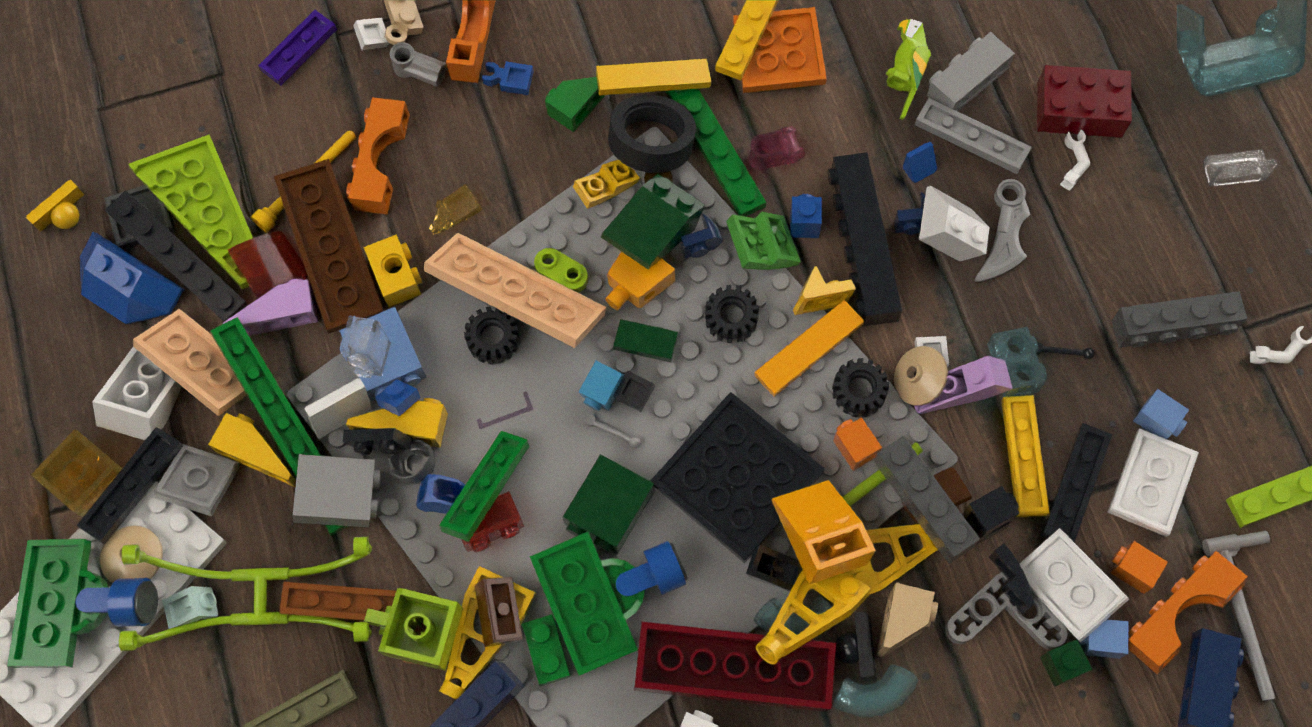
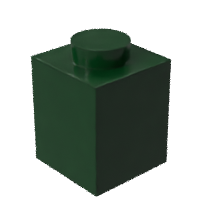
[1040,639,1093,687]

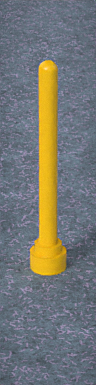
[250,130,356,233]

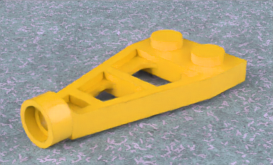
[848,524,938,595]
[439,566,536,700]
[756,570,871,665]

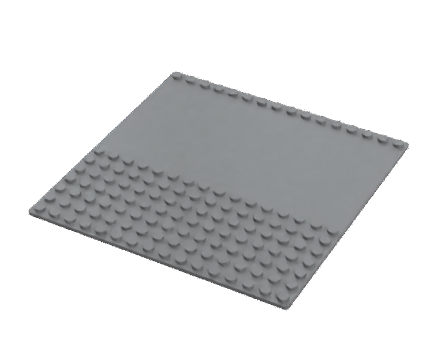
[287,127,958,727]

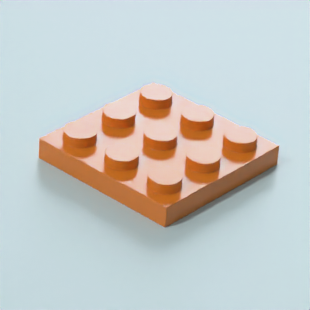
[733,7,827,93]

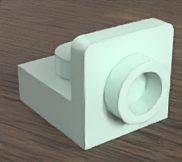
[162,586,218,629]

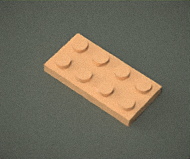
[133,309,247,416]

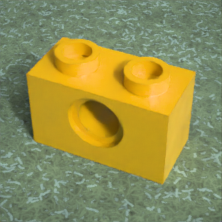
[364,235,423,307]

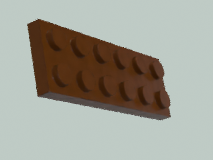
[274,159,383,334]

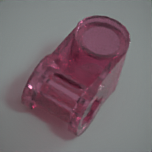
[748,126,806,170]

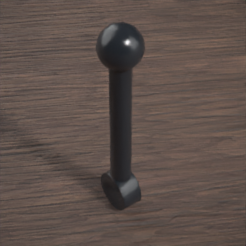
[1030,342,1094,359]

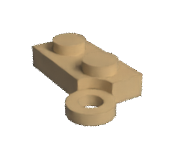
[384,0,424,45]

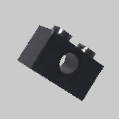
[962,486,1019,545]

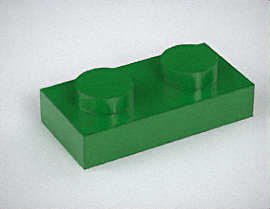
[522,614,571,687]

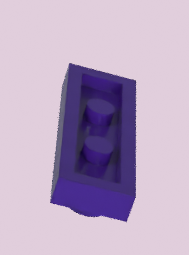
[258,10,337,86]

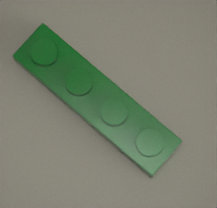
[439,431,529,542]

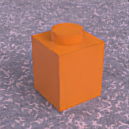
[833,417,882,471]
[1111,541,1168,594]

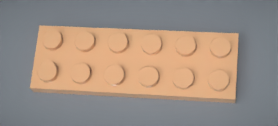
[424,233,606,348]

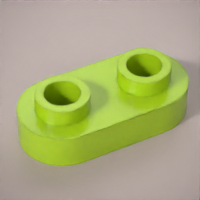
[534,248,588,293]

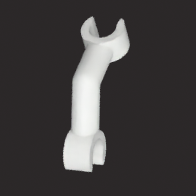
[1060,130,1090,191]
[1250,326,1312,364]

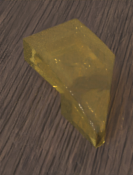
[429,184,483,234]

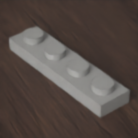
[915,98,1031,174]

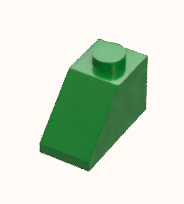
[545,77,606,132]

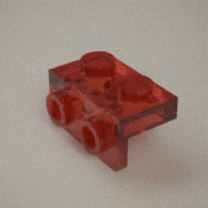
[462,491,525,553]

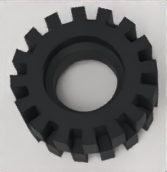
[705,285,759,343]
[464,306,520,365]
[832,358,889,417]

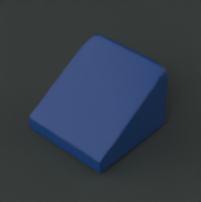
[903,142,937,183]

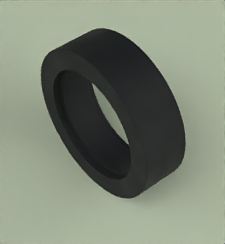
[608,94,696,173]

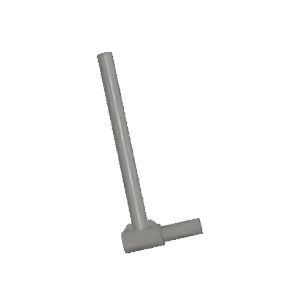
[1202,531,1276,701]

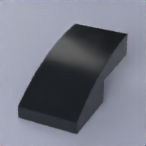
[989,543,1034,614]

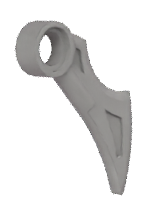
[975,179,1030,282]

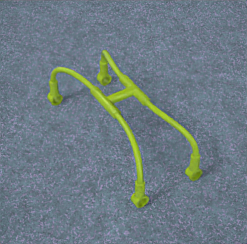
[119,537,372,651]

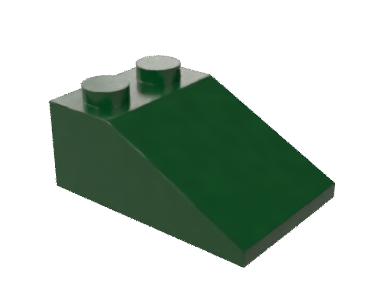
[601,174,705,269]

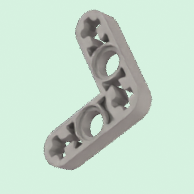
[945,572,1068,650]

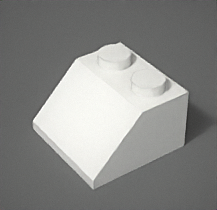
[919,186,990,262]

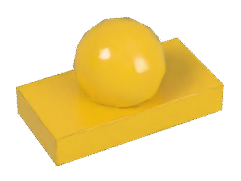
[26,179,84,232]

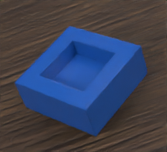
[375,379,421,416]

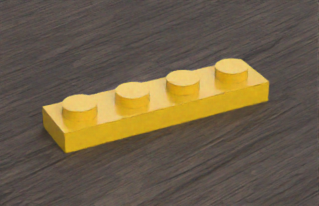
[715,0,779,80]

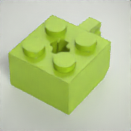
[364,588,463,671]

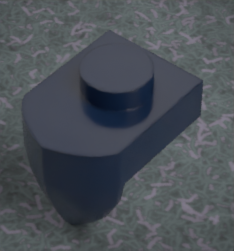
[894,192,925,235]
[681,213,723,259]

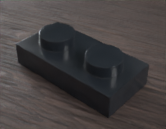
[342,428,412,455]

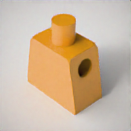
[605,252,675,310]

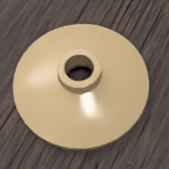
[894,346,948,406]
[100,526,163,583]

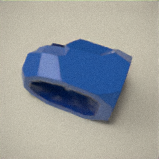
[416,474,465,514]

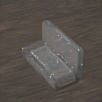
[1203,149,1278,187]

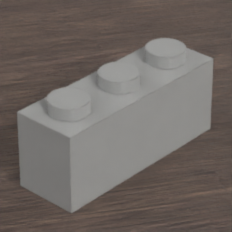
[927,32,1015,111]

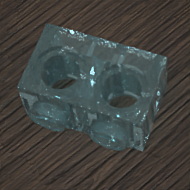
[987,327,1047,397]

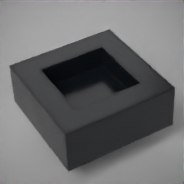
[613,370,655,412]

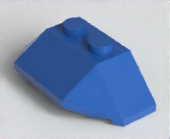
[80,232,184,324]

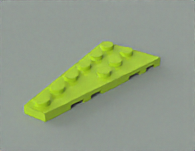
[128,134,270,289]

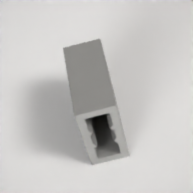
[293,454,380,527]

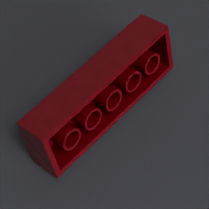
[634,621,836,712]

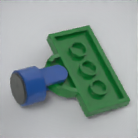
[529,532,688,676]
[7,539,158,668]

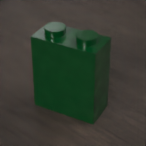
[562,454,655,554]

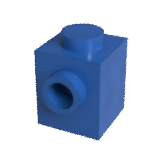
[790,194,822,238]

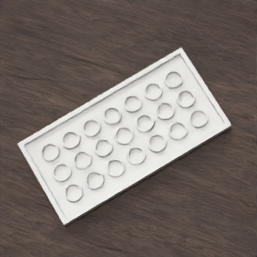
[0,481,228,727]

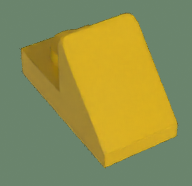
[793,266,856,315]

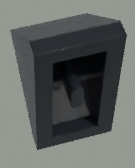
[746,543,803,591]

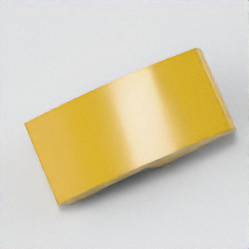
[573,160,640,209]

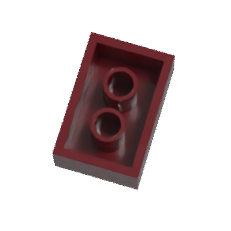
[1037,65,1132,138]

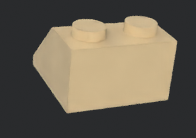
[876,583,938,658]

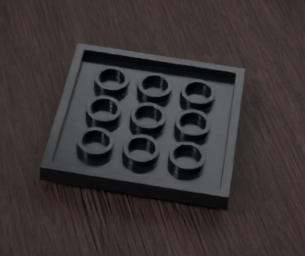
[650,392,825,563]

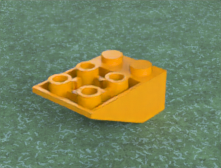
[771,480,876,584]

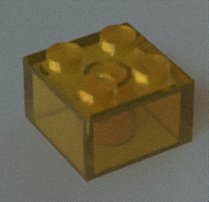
[31,429,123,518]

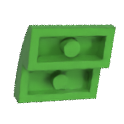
[726,212,801,270]

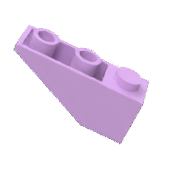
[914,356,1013,414]

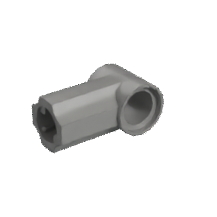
[390,42,447,87]

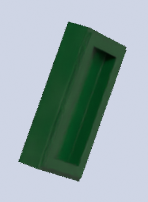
[613,319,678,363]

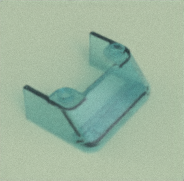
[1177,0,1308,96]

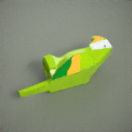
[886,19,931,120]

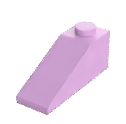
[223,279,318,335]

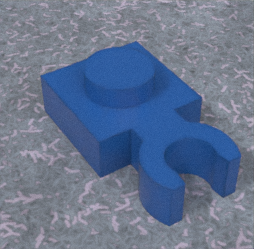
[482,61,534,95]

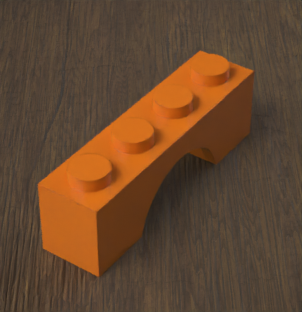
[446,0,496,83]
[346,97,410,215]
[1128,551,1248,675]

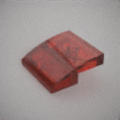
[227,231,309,299]

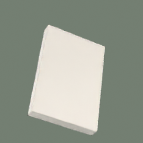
[1108,429,1199,537]
[1020,528,1129,643]

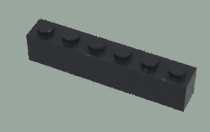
[827,152,902,327]

